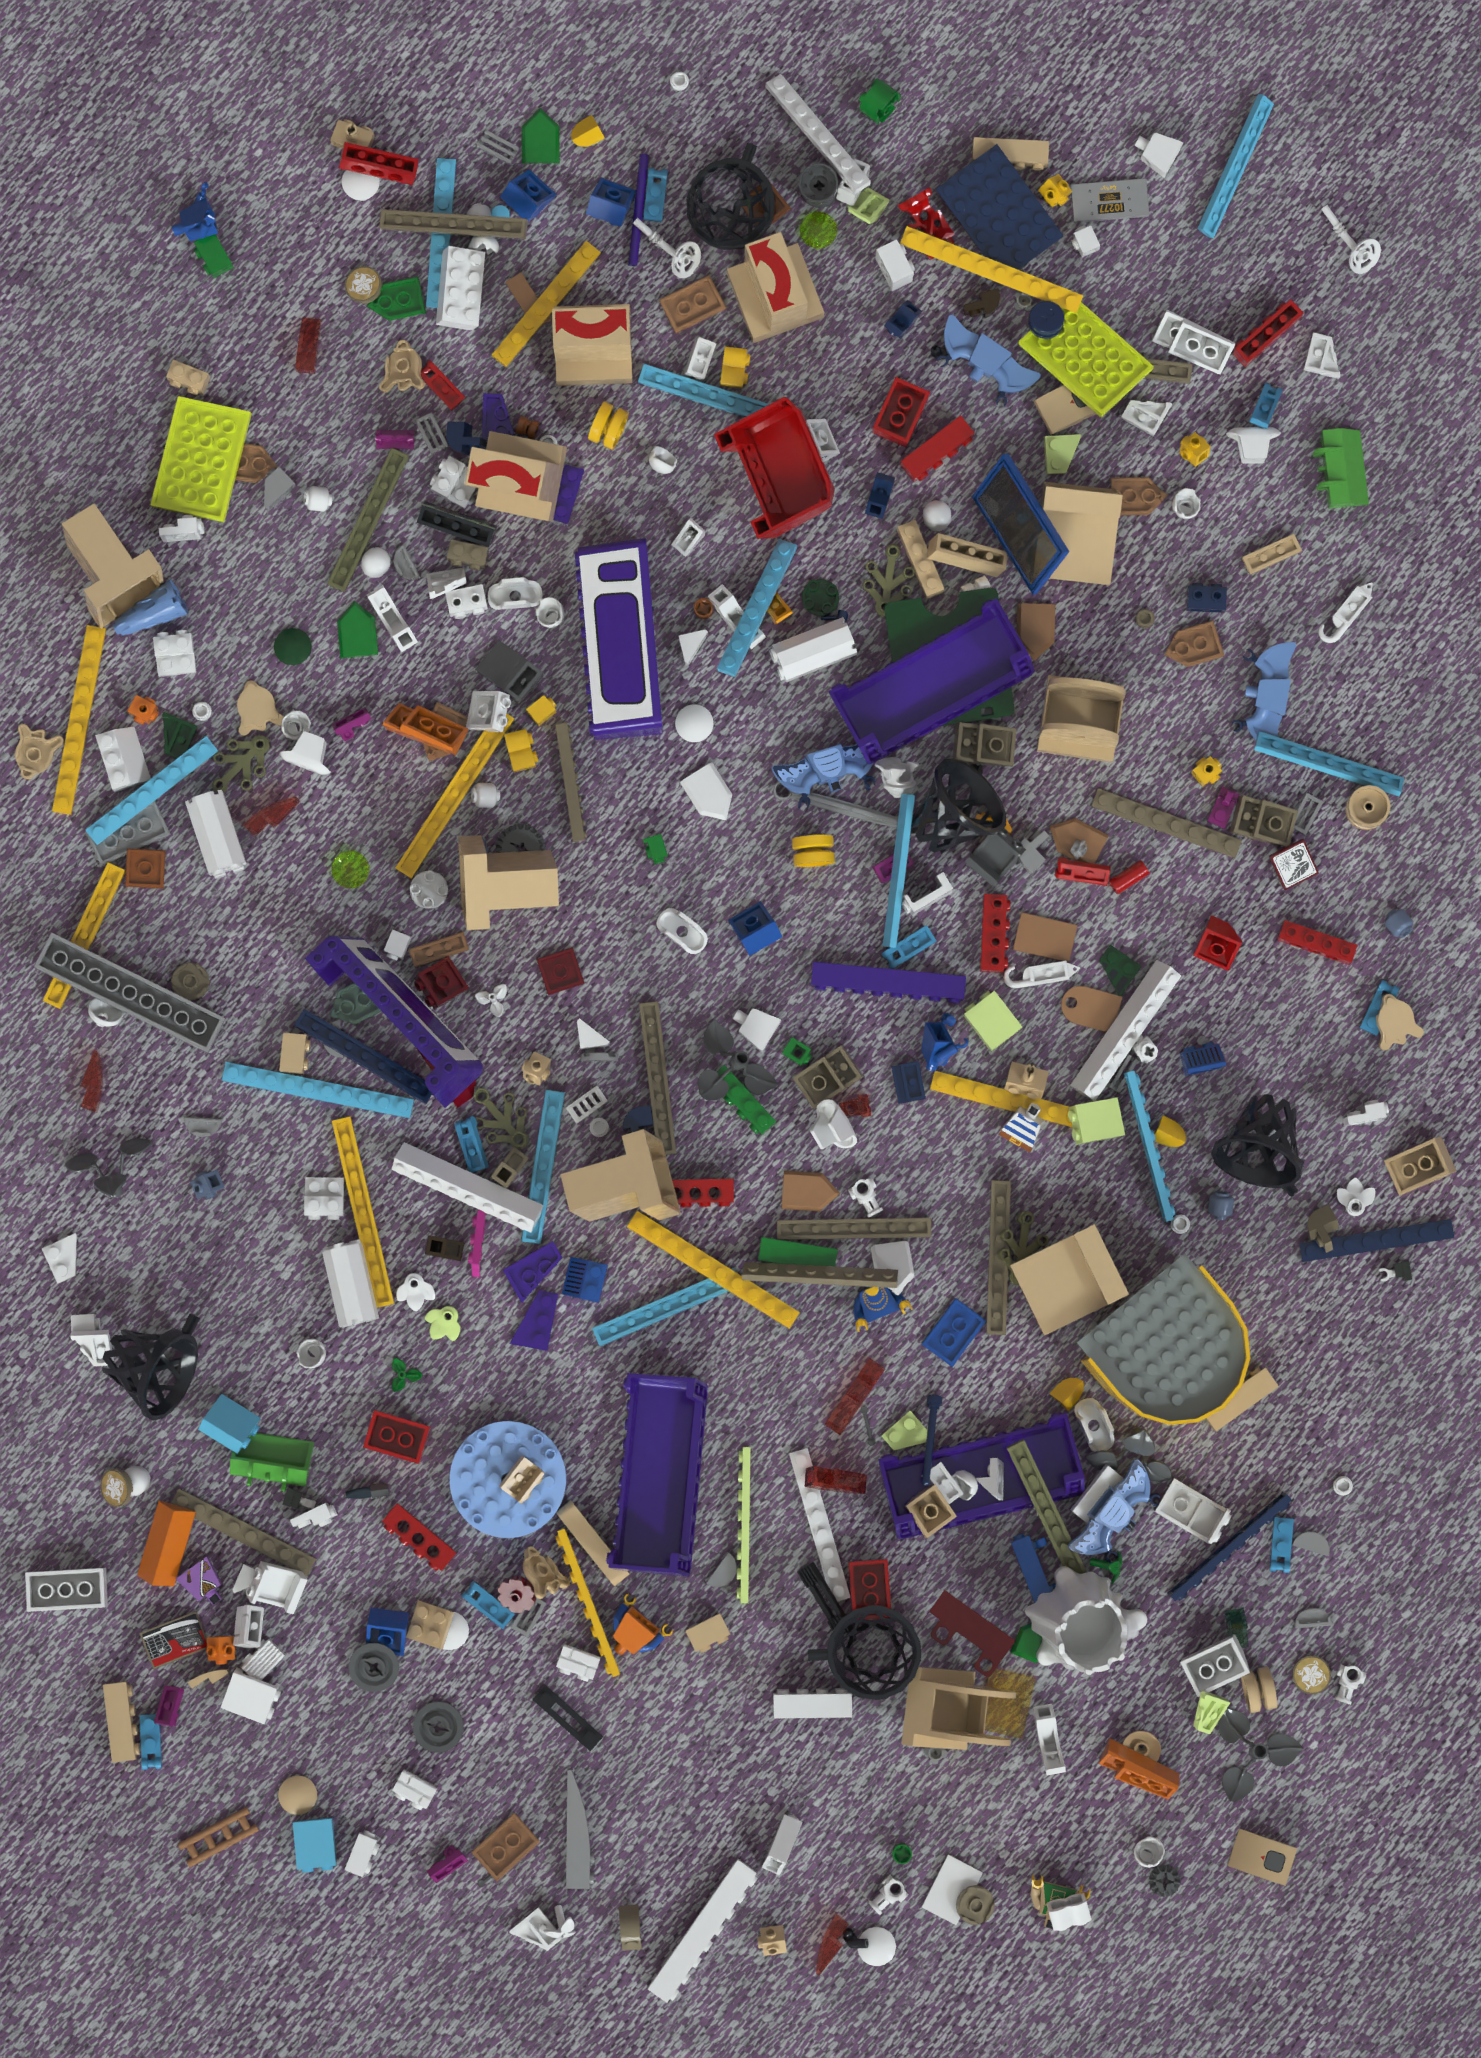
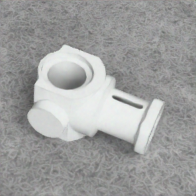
[1131,1034,1158,1063]
[848,1177,883,1218]
[1335,1664,1366,1705]
[868,1874,909,1915]

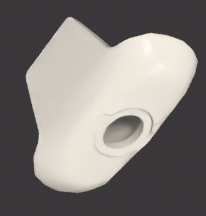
[1226,427,1281,464]
[488,577,543,610]
[280,731,331,775]
[656,908,708,954]
[810,1099,857,1149]
[1074,1398,1114,1452]

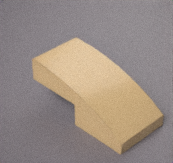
[188,1669,230,1688]

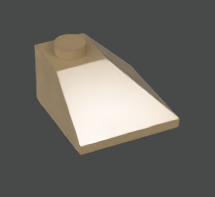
[905,1484,957,1538]

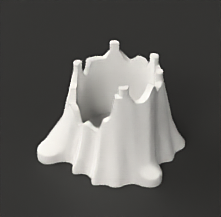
[1025,1566,1147,1675]

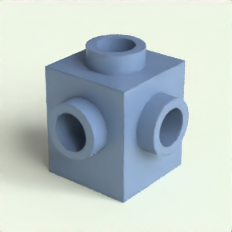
[190,1170,225,1200]

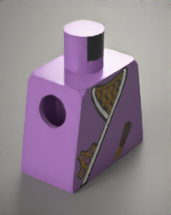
[177,1556,222,1606]

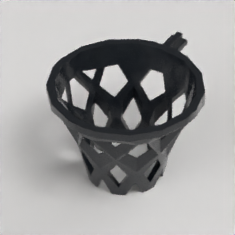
[686,143,776,250]
[911,758,1006,854]
[1211,1094,1304,1197]
[102,1314,200,1421]
[808,1605,922,1700]

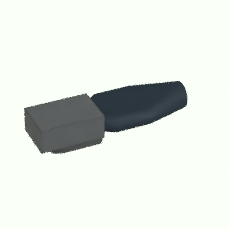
[346,1483,389,1499]

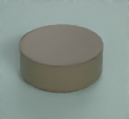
[1135,609,1155,629]

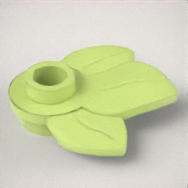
[425,1306,460,1341]

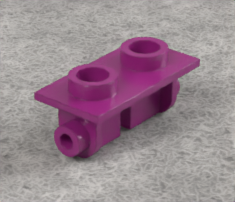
[375,430,414,449]

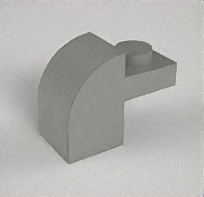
[1019,830,1049,875]

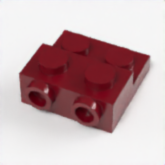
[414,956,469,1010]

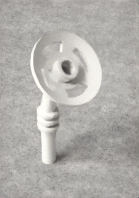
[1321,205,1381,274]
[633,218,701,278]

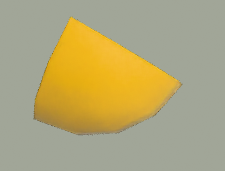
[571,115,605,147]
[1154,1115,1186,1147]
[1049,1378,1084,1412]

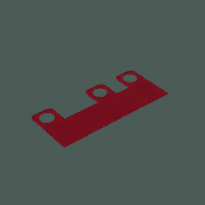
[920,1590,1015,1677]

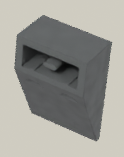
[475,640,544,705]

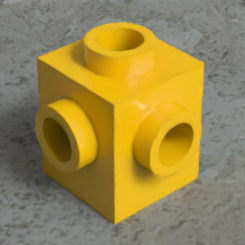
[1038,174,1073,207]
[1179,432,1211,467]
[1191,756,1222,787]

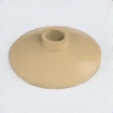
[1123,1731,1161,1762]

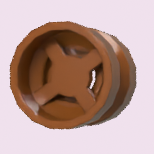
[516,416,540,440]
[694,598,713,619]

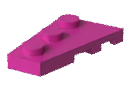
[468,1210,486,1277]

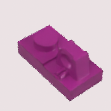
[332,707,371,741]
[1207,787,1240,829]
[872,853,914,883]
[154,1685,184,1727]
[427,1845,468,1883]

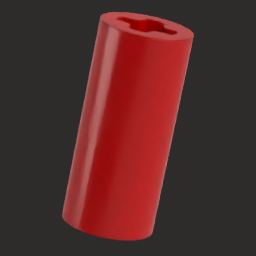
[1108,860,1150,895]

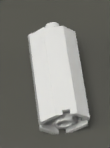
[770,617,857,682]
[185,790,247,879]
[322,1239,379,1327]

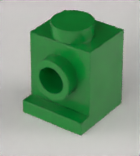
[643,834,668,865]
[781,1037,812,1066]

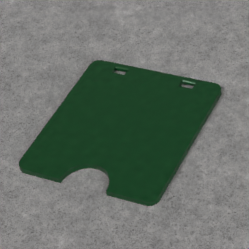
[885,587,1014,726]

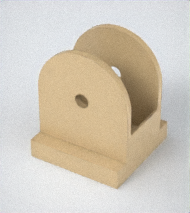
[1037,675,1126,763]
[901,1667,1017,1750]

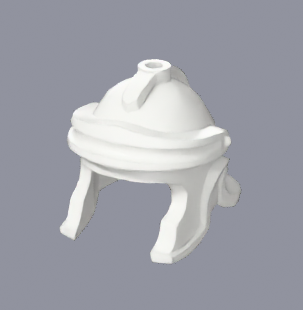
[875,757,919,798]

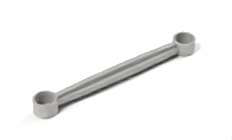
[773,782,919,837]

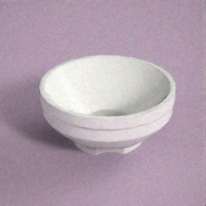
[88,998,123,1027]

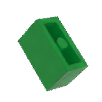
[193,234,234,278]

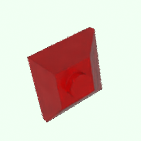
[1193,915,1243,971]

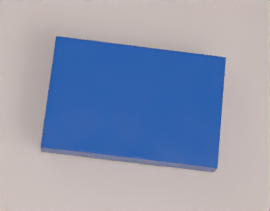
[921,1298,987,1367]

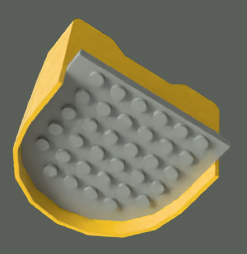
[1076,1253,1250,1425]

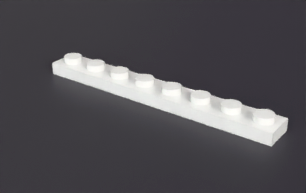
[765,74,871,194]
[789,1448,851,1601]

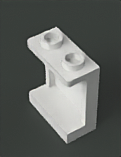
[902,872,953,916]
[246,1561,307,1614]
[221,1668,281,1724]

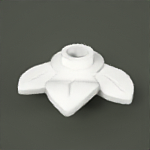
[1337,1178,1375,1216]
[396,1273,435,1311]

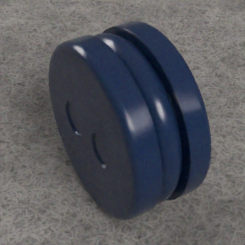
[1028,301,1064,339]

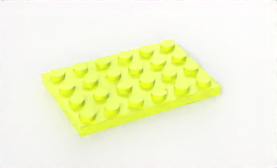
[1018,302,1154,418]
[150,396,252,523]

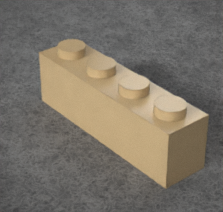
[972,137,1049,171]
[897,520,944,600]
[927,533,1007,577]
[1205,1367,1279,1432]
[103,1681,140,1763]

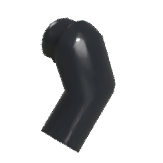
[930,345,948,359]
[843,1928,869,1949]

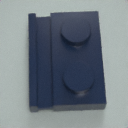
[891,1061,926,1104]

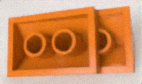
[382,703,468,756]
[137,1500,196,1586]
[1098,1738,1180,1799]

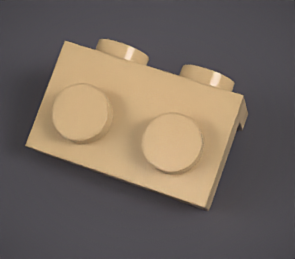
[499,1455,545,1504]

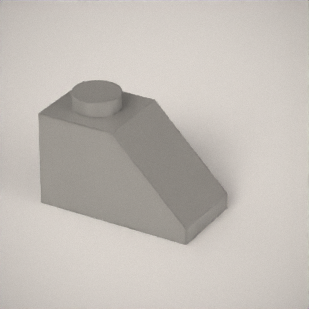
[264,467,296,512]

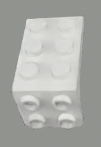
[1154,1478,1231,1544]

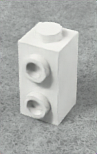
[345,1830,380,1877]

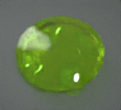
[800,212,838,250]
[331,851,369,888]

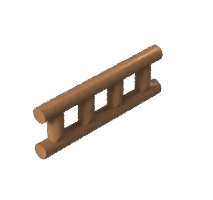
[177,1806,259,1867]

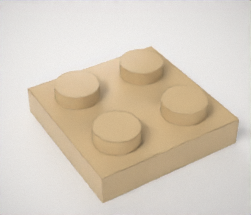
[406,1600,455,1650]

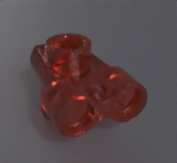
[839,1094,871,1118]

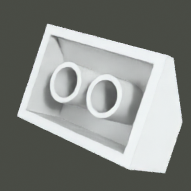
[95,727,151,792]
[1180,1634,1250,1697]

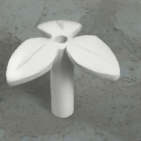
[475,984,507,1017]
[544,1905,576,1938]

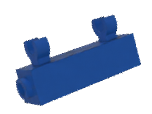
[1010,1533,1056,1603]

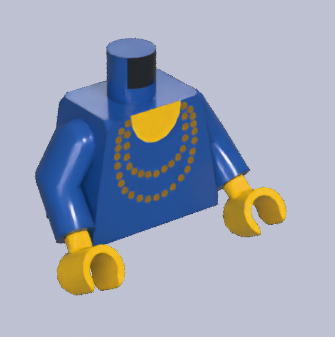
[853,1286,913,1332]

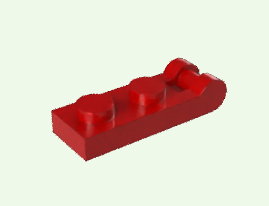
[421,360,466,411]
[1054,857,1111,886]

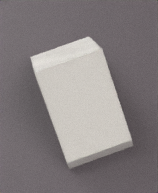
[671,518,705,557]
[679,630,708,666]
[577,1018,610,1050]
[233,1564,255,1593]

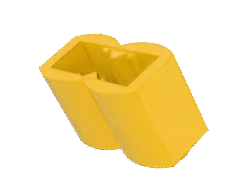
[720,347,750,389]
[504,729,538,773]

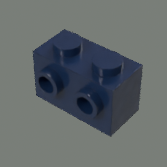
[1186,583,1227,613]

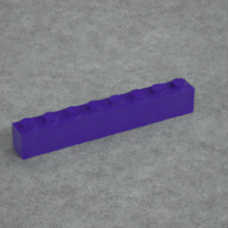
[811,962,966,1004]

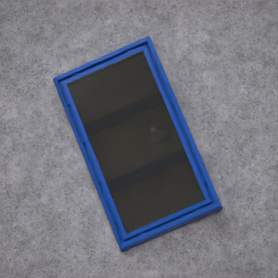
[972,453,1070,595]

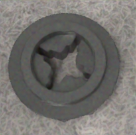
[1149,1865,1181,1897]

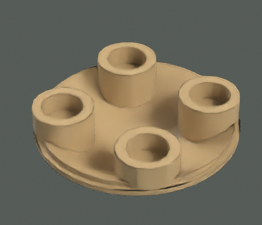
[278,1776,317,1815]

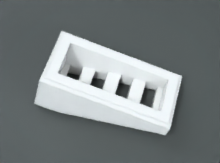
[566,1086,608,1124]

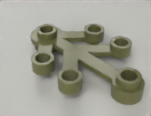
[863,544,915,617]
[212,735,270,793]
[474,1088,529,1150]
[997,1211,1049,1286]

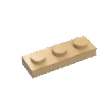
[1242,534,1302,575]

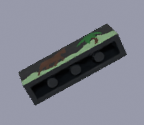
[417,501,497,547]

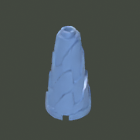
[113,579,189,636]

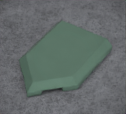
[330,983,382,1025]

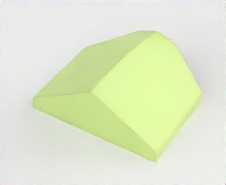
[847,187,889,224]

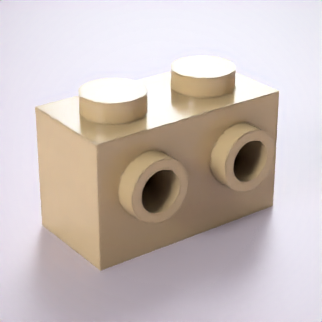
[166,360,210,395]
[279,1033,311,1074]
[685,1613,730,1653]

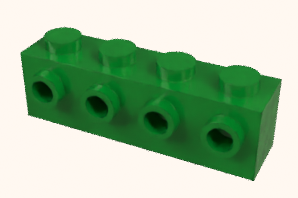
[717,1065,776,1135]

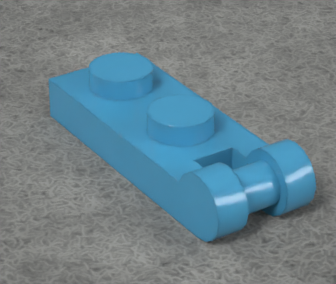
[643,168,668,222]
[1249,382,1283,429]
[881,925,937,969]
[1359,980,1399,1036]
[455,1116,489,1173]
[1269,1517,1294,1573]
[461,1581,515,1629]
[139,1714,162,1770]

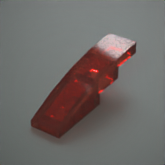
[824,1358,885,1435]

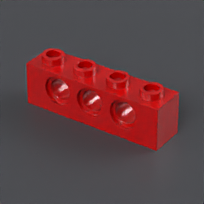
[339,142,419,185]
[1277,920,1358,965]
[672,1179,734,1207]
[382,1503,457,1571]

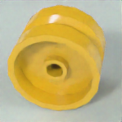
[588,401,629,450]
[792,835,835,867]

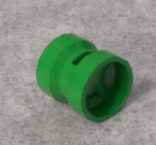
[892,1843,912,1864]

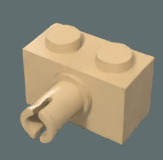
[330,119,375,149]
[1004,1061,1049,1099]

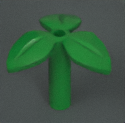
[392,1358,423,1392]
[1090,1551,1123,1584]

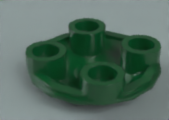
[802,579,839,616]
[274,628,312,666]

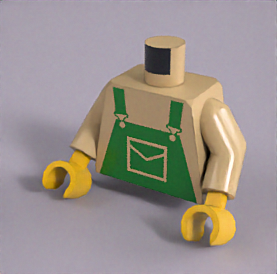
[1030,1875,1091,1929]

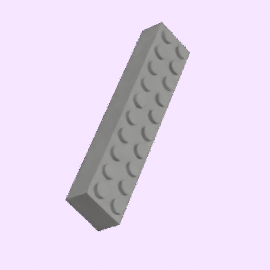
[34,932,226,1054]

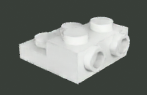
[430,456,477,509]
[159,515,204,542]
[153,630,197,677]
[466,691,511,732]
[1343,1100,1389,1126]
[304,1177,344,1220]
[290,1503,338,1529]

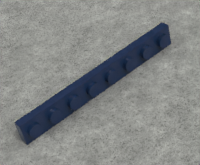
[294,1009,432,1104]
[1299,1219,1454,1262]
[1167,1492,1292,1602]

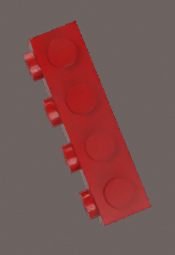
[1233,300,1304,368]
[900,415,975,482]
[980,894,1011,973]

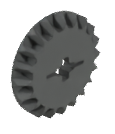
[496,824,546,853]
[349,1642,399,1692]
[413,1701,464,1753]

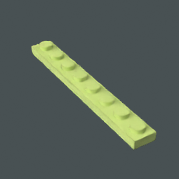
[737,1447,751,1603]

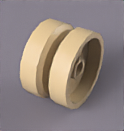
[1345,785,1391,830]
[1241,1666,1277,1714]

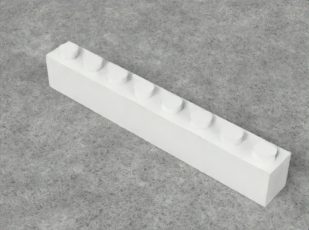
[1070,960,1181,1102]
[392,1142,543,1233]
[648,1859,758,2003]

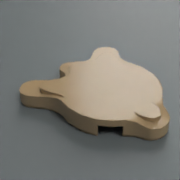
[379,340,425,393]
[237,680,284,736]
[15,724,65,780]
[1376,994,1424,1050]
[523,1546,570,1599]

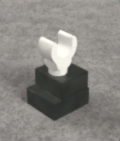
[1378,1261,1412,1282]
[282,1487,316,1509]

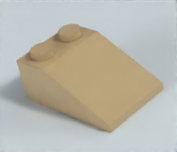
[1384,1137,1457,1196]

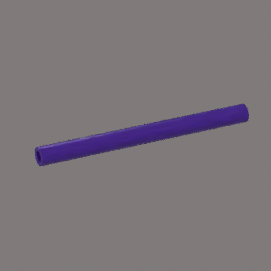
[628,154,649,267]

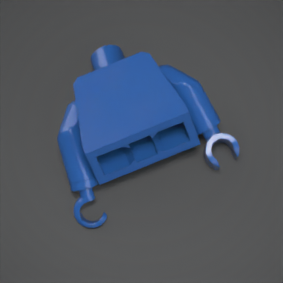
[172,182,218,241]
[921,1013,969,1071]

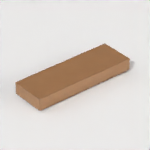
[505,272,551,327]
[409,932,469,968]

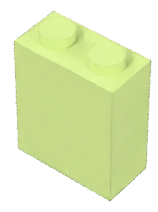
[963,991,1022,1052]
[1068,1097,1125,1145]

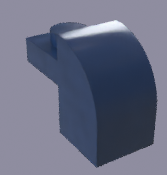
[884,300,923,339]
[446,421,488,456]
[865,472,895,519]
[623,1105,653,1134]

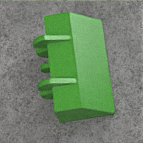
[1313,428,1369,509]
[230,1433,314,1492]

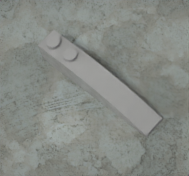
[566,1769,594,1889]

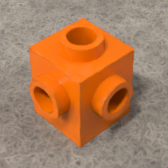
[127,695,159,725]
[207,1636,235,1664]

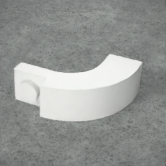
[708,584,766,649]
[367,585,418,652]
[1033,1704,1066,1775]

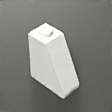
[762,1815,802,1875]

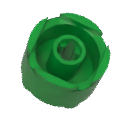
[859,78,901,125]

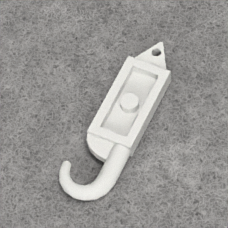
[1319,582,1373,643]
[1003,961,1080,988]

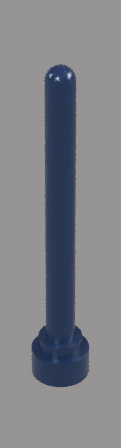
[922,1395,942,1486]

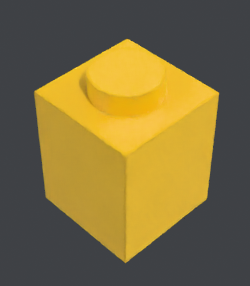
[526,695,557,727]

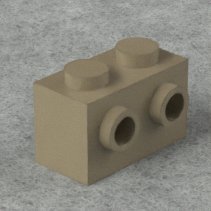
[447,540,489,571]

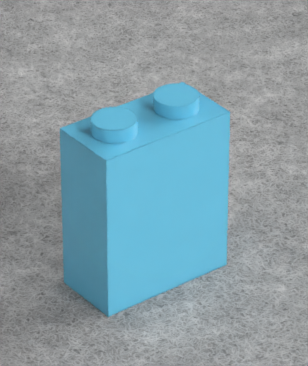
[198,1394,261,1454]
[293,1817,337,1873]

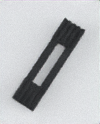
[797,1562,853,1634]
[532,1685,603,1751]

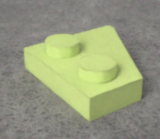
[1043,434,1081,475]
[881,1411,935,1450]
[1193,1690,1231,1734]

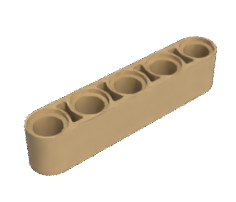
[556,1500,630,1586]

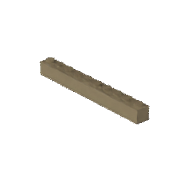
[555,722,587,842]

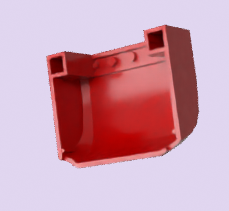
[714,397,835,539]

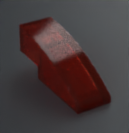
[295,318,321,374]
[243,797,301,837]
[80,1050,103,1113]
[804,1466,867,1494]
[816,1913,849,1976]

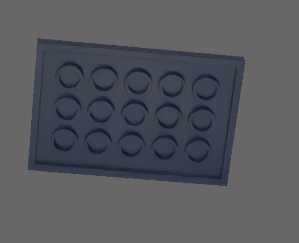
[936,144,1064,270]

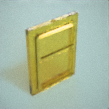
[985,1667,1036,1739]

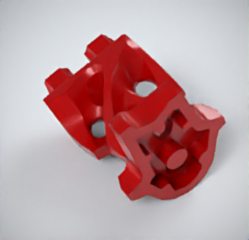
[898,187,955,260]

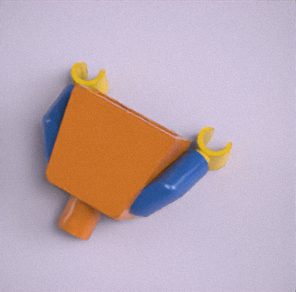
[613,1593,673,1655]

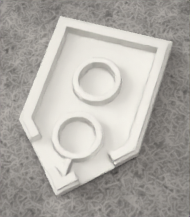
[680,762,732,820]
[871,1241,915,1295]

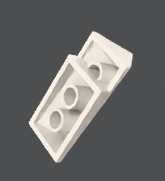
[1152,310,1235,374]

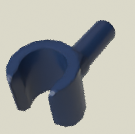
[821,610,848,622]

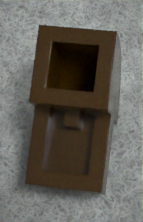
[963,288,1000,318]
[424,1235,465,1261]

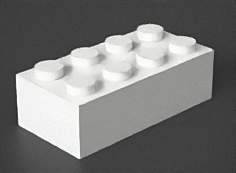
[436,246,485,330]
[25,1568,108,1612]
[773,1688,852,1718]

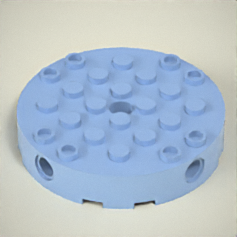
[450,1421,567,1538]

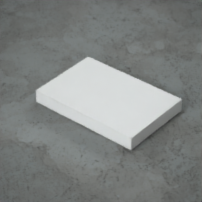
[1070,1464,1124,1524]
[921,1854,983,1925]

